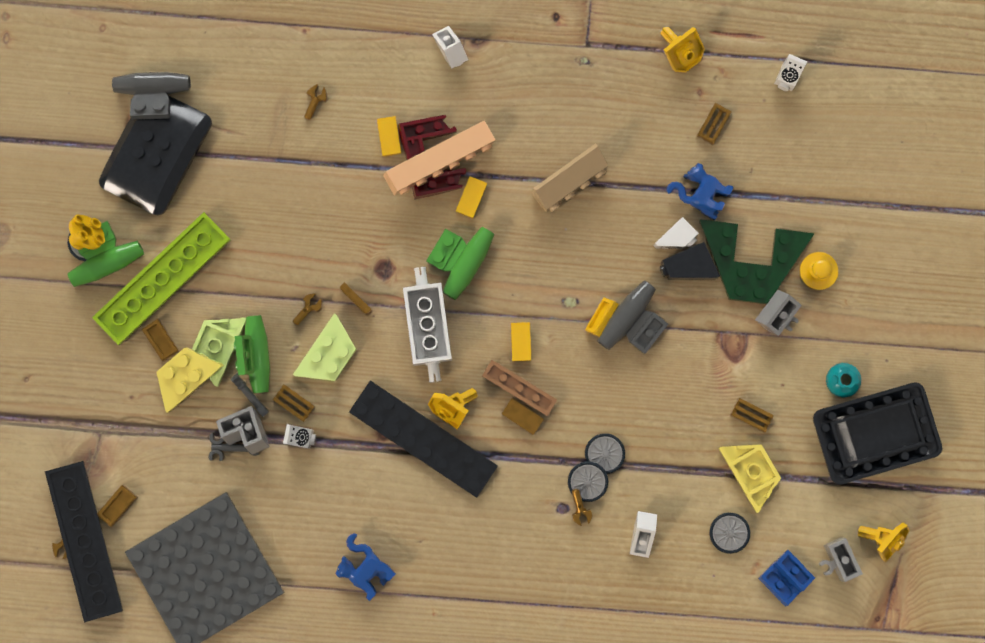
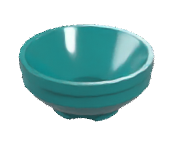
[826,363,862,398]

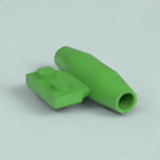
[67,221,144,287]
[426,227,495,300]
[234,315,270,393]

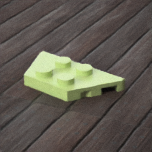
[293,313,357,381]
[192,317,246,387]

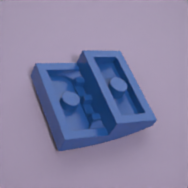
[758,550,815,607]

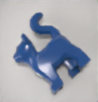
[667,163,734,220]
[335,533,396,601]

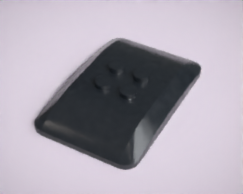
[99,95,212,216]
[813,382,943,484]

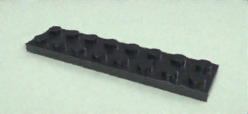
[349,380,498,498]
[45,461,123,623]

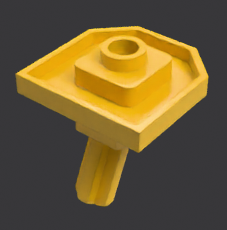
[660,27,705,73]
[428,388,478,430]
[858,522,910,562]

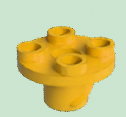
[69,214,105,250]
[799,252,838,290]

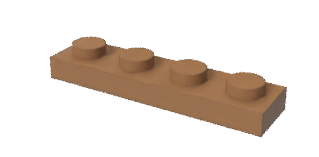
[482,360,557,416]

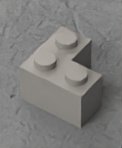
[216,406,270,454]

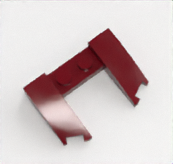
[398,115,466,200]

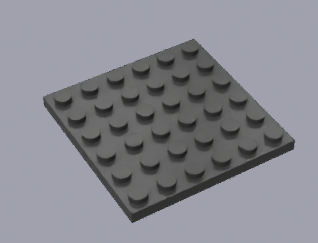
[125,492,285,643]

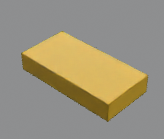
[377,116,401,157]
[456,176,487,219]
[585,298,619,337]
[511,322,531,361]

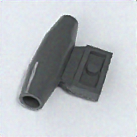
[112,72,191,120]
[597,281,668,354]

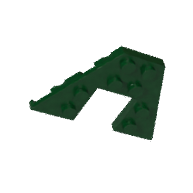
[699,219,814,305]

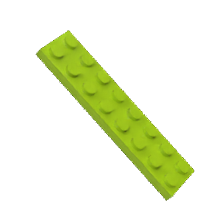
[92,212,231,346]

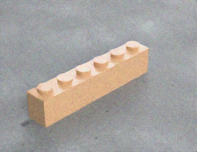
[383,120,495,196]

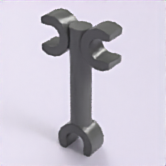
[231,373,269,417]
[208,433,259,461]

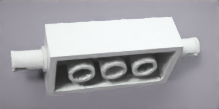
[403,267,452,383]

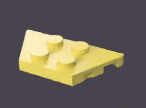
[156,347,224,413]
[718,444,781,513]

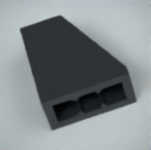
[659,242,720,280]

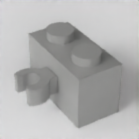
[755,290,802,336]
[819,537,863,582]

